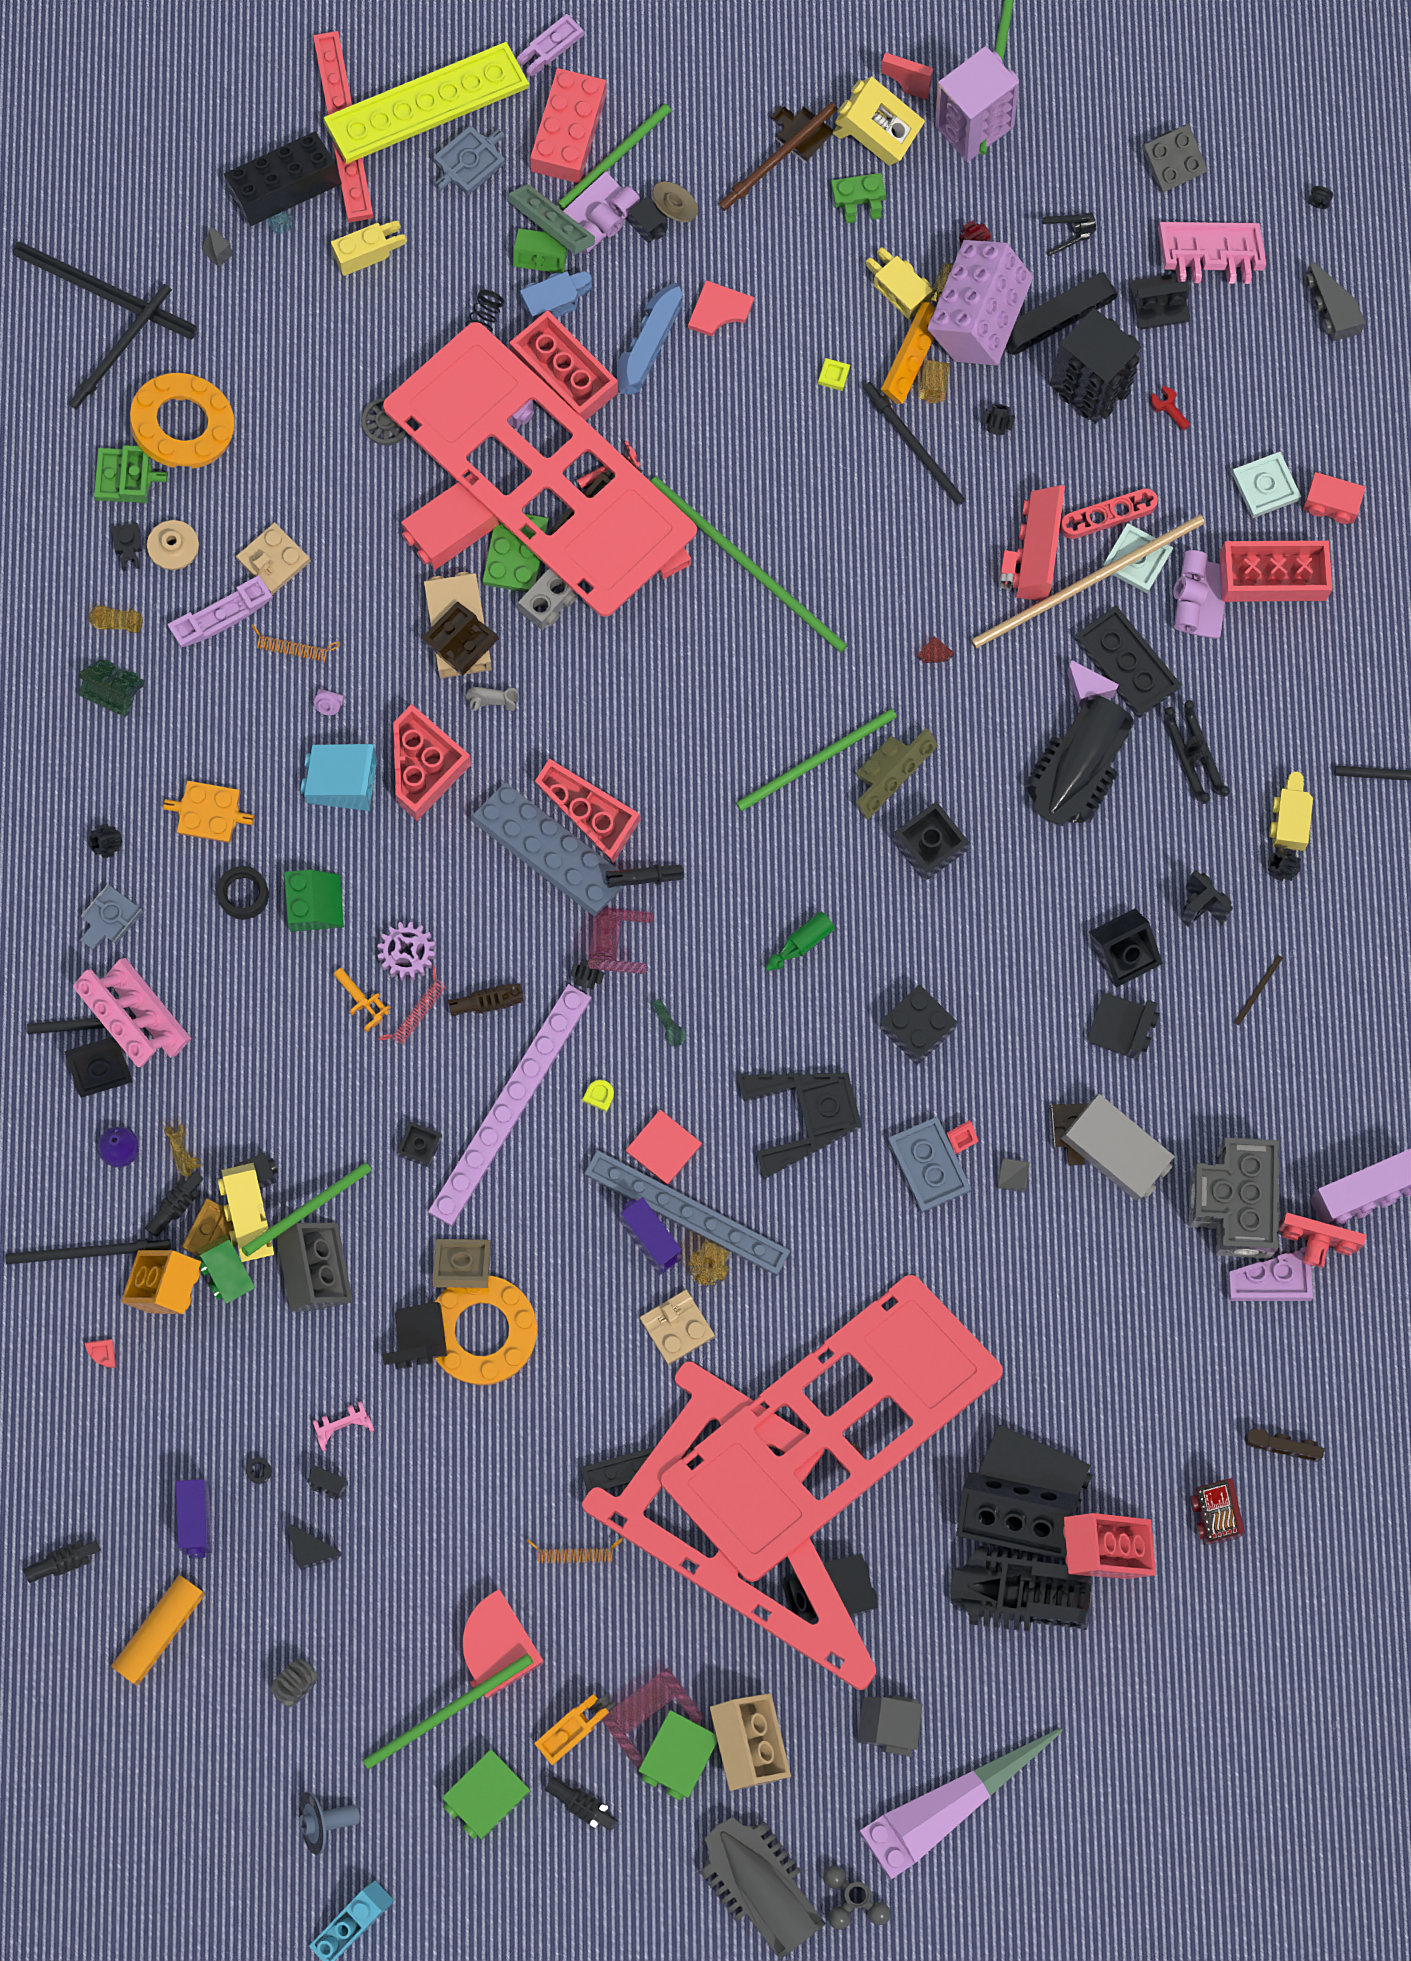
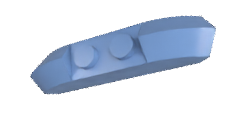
[617,283,683,395]

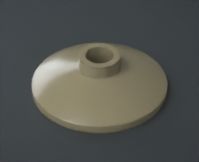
[652,181,698,222]

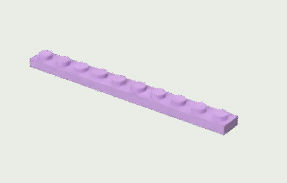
[428,984,592,1227]

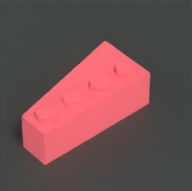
[535,759,641,864]

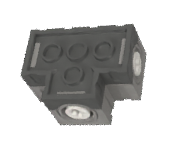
[1189,1138,1280,1258]

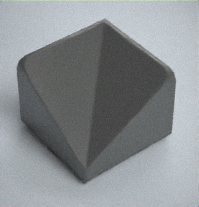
[202,228,232,267]
[997,1158,1030,1193]

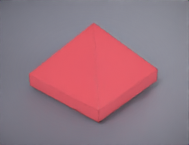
[946,1120,979,1154]

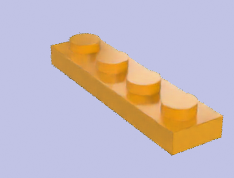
[881,302,936,404]

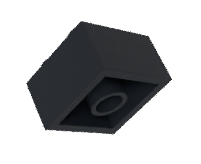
[893,801,969,882]
[879,984,957,1065]

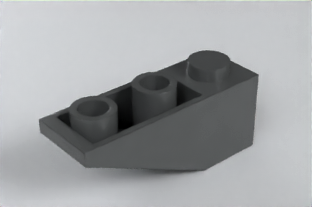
[1305,262,1365,342]

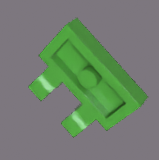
[831,173,886,224]

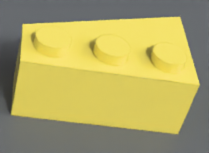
[218,1163,274,1262]

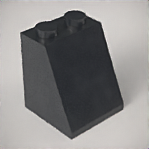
[781,1554,878,1625]

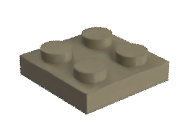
[432,1239,491,1288]

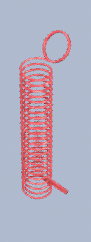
[378,966,446,1044]

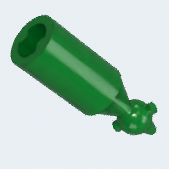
[765,911,835,972]

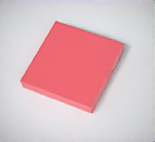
[626,1110,702,1186]

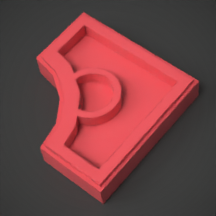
[881,53,933,100]
[688,280,754,337]

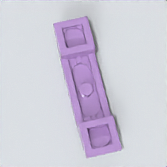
[167,575,273,647]

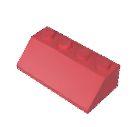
[1012,485,1065,601]

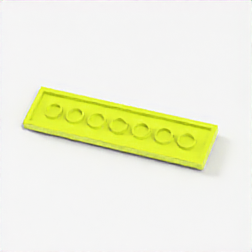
[323,42,529,164]

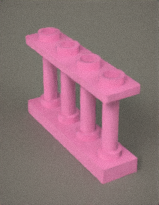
[73,958,191,1067]

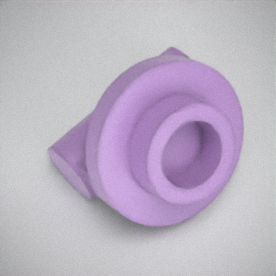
[314,689,345,715]

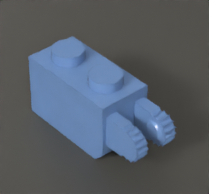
[520,271,592,324]

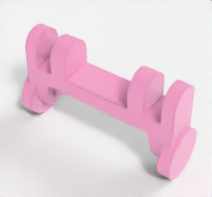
[312,1401,374,1451]

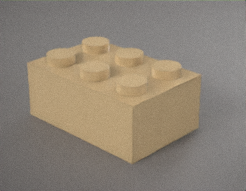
[710,1693,791,1791]

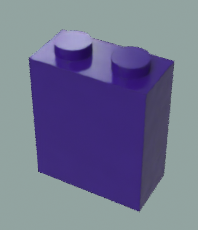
[620,1197,682,1276]
[176,1479,212,1559]

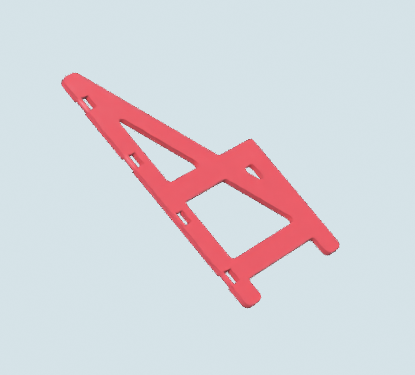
[582,1362,876,1690]

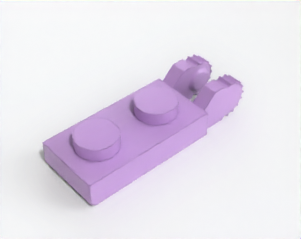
[516,14,584,76]

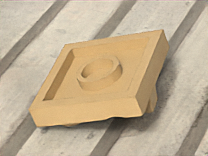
[236,522,311,595]
[640,1289,715,1365]

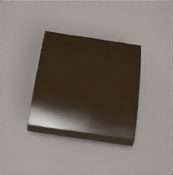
[422,601,499,676]

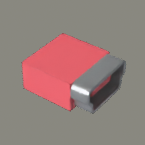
[999,550,1018,590]

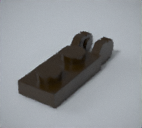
[1245,1428,1325,1462]

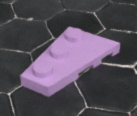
[1228,1247,1313,1301]

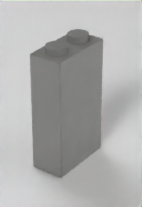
[1061,1094,1175,1201]

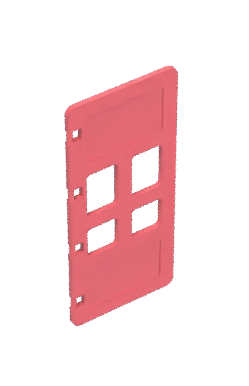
[383,322,697,617]
[661,1275,1003,1582]

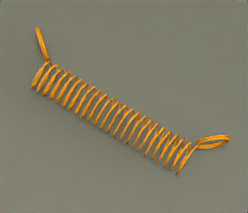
[251,624,340,662]
[526,1538,623,1564]

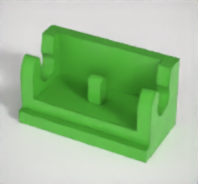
[513,228,568,273]

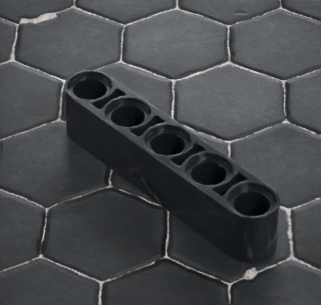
[1006,272,1118,355]

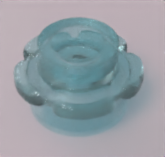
[268,211,293,234]

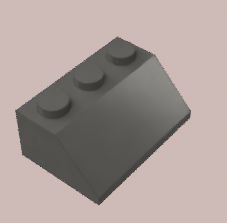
[277,1223,353,1312]

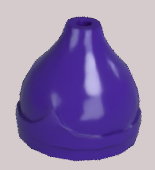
[98,1127,139,1168]

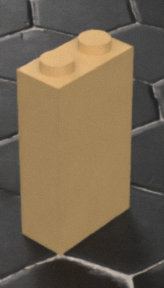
[424,572,492,679]

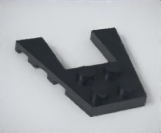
[737,1073,862,1179]

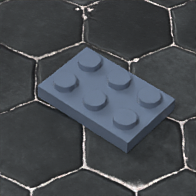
[888,1117,972,1213]

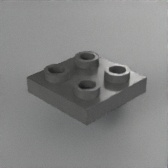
[1141,124,1208,193]

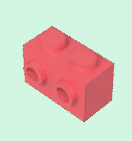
[1303,472,1365,524]

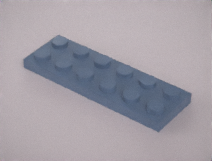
[471,782,624,917]

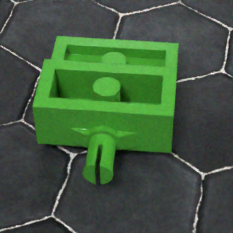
[94,445,168,503]

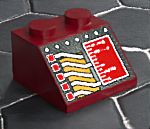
[1190,1478,1245,1545]

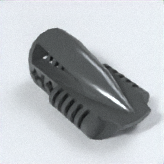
[699,1817,826,1960]

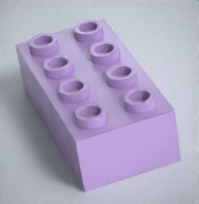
[1310,1149,1411,1227]

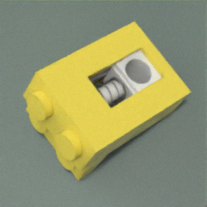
[833,76,925,166]

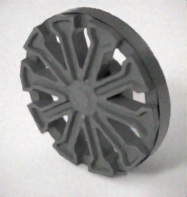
[362,398,411,446]

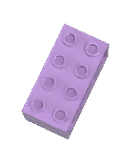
[935,46,1019,162]

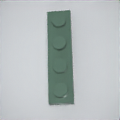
[508,184,595,254]

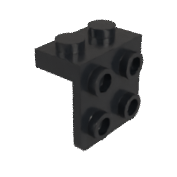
[1087,993,1160,1060]
[382,1302,447,1370]

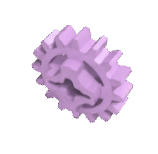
[377,922,436,981]

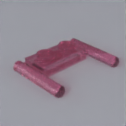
[588,908,654,974]
[602,1668,703,1767]

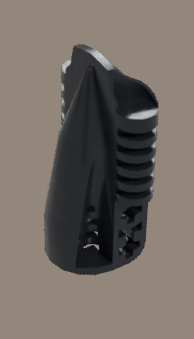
[1024,695,1134,826]
[950,1546,1093,1632]

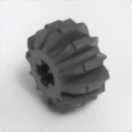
[270,1658,318,1707]

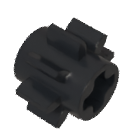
[982,404,1015,435]
[88,824,122,858]
[1268,848,1301,881]
[570,959,605,990]

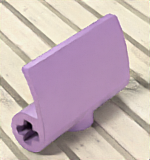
[563,172,641,254]
[1173,550,1225,639]

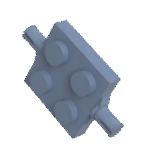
[433,125,506,195]

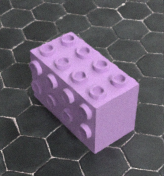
[928,240,1034,366]

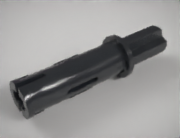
[605,864,684,888]

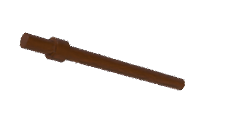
[718,102,838,211]

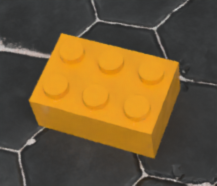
[121,1250,201,1314]

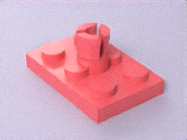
[1278,1213,1367,1268]

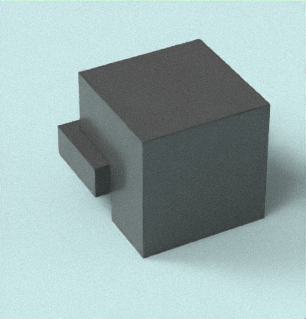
[857,1695,923,1756]

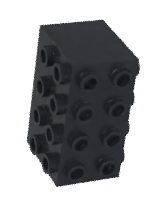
[1049,308,1142,424]

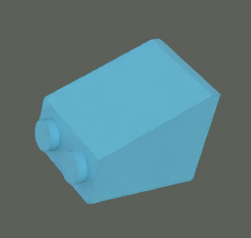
[301,744,377,811]

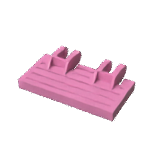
[1158,222,1266,284]

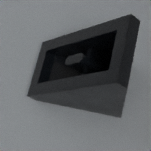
[289,1524,342,1570]

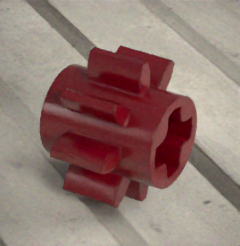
[959,220,991,245]

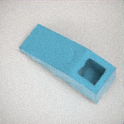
[309,1880,394,1961]

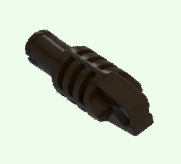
[448,983,524,1017]

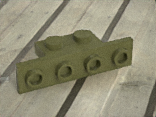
[856,728,938,820]

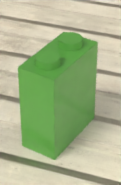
[638,1710,718,1801]
[442,1749,531,1840]

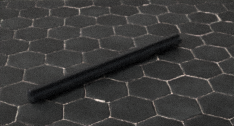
[13,242,198,339]

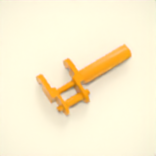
[333,968,391,1032]

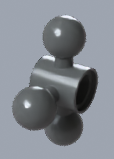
[823,1866,891,1930]

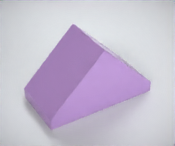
[1067,660,1119,707]

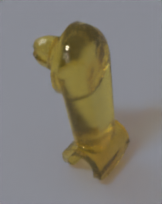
[89,605,143,633]
[164,1124,201,1177]

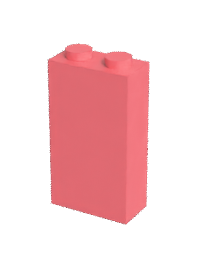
[401,469,500,570]

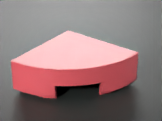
[85,1339,116,1368]

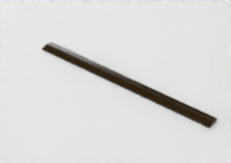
[1234,955,1283,1026]

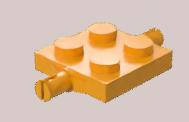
[163,781,255,843]

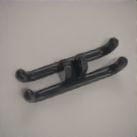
[1164,700,1230,804]

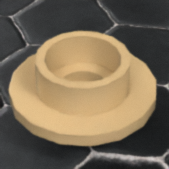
[147,520,199,570]

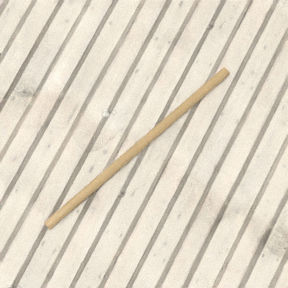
[971,514,1205,649]

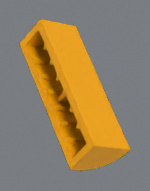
[111,1575,206,1686]

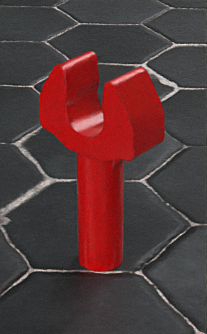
[1151,386,1191,431]

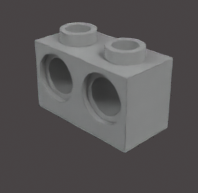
[518,568,577,631]

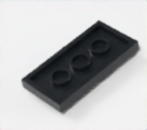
[1074,605,1182,718]

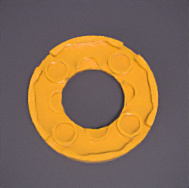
[130,373,234,469]
[435,1276,537,1386]

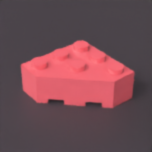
[393,704,471,821]

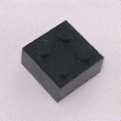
[397,1122,442,1168]
[307,1465,349,1500]

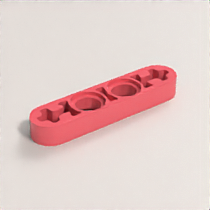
[1060,489,1158,539]

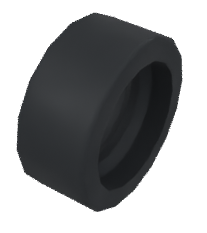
[216,866,269,920]

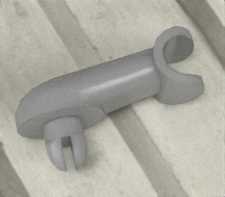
[466,687,519,711]

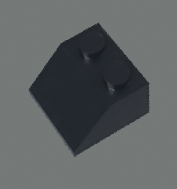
[1089,908,1163,988]

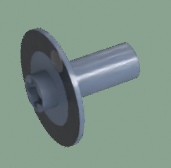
[299,1792,360,1855]

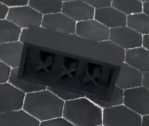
[223,131,342,227]

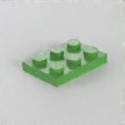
[483,514,549,593]

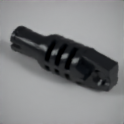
[145,1171,203,1238]
[23,1540,101,1583]
[545,1776,618,1831]

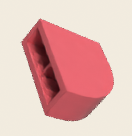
[463,1589,544,1699]

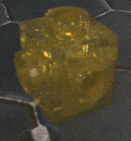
[688,1241,730,1287]

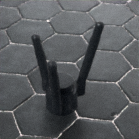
[1041,212,1096,256]

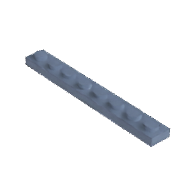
[585,1150,790,1276]

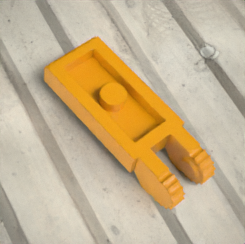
[534,1694,609,1765]

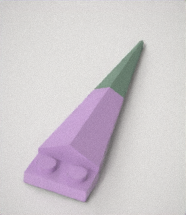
[859,1729,1063,1880]

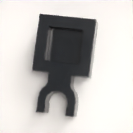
[112,523,142,571]

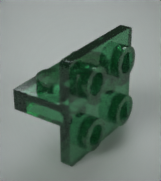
[78,660,145,717]

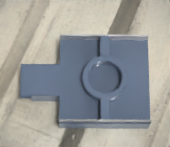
[80,884,143,950]

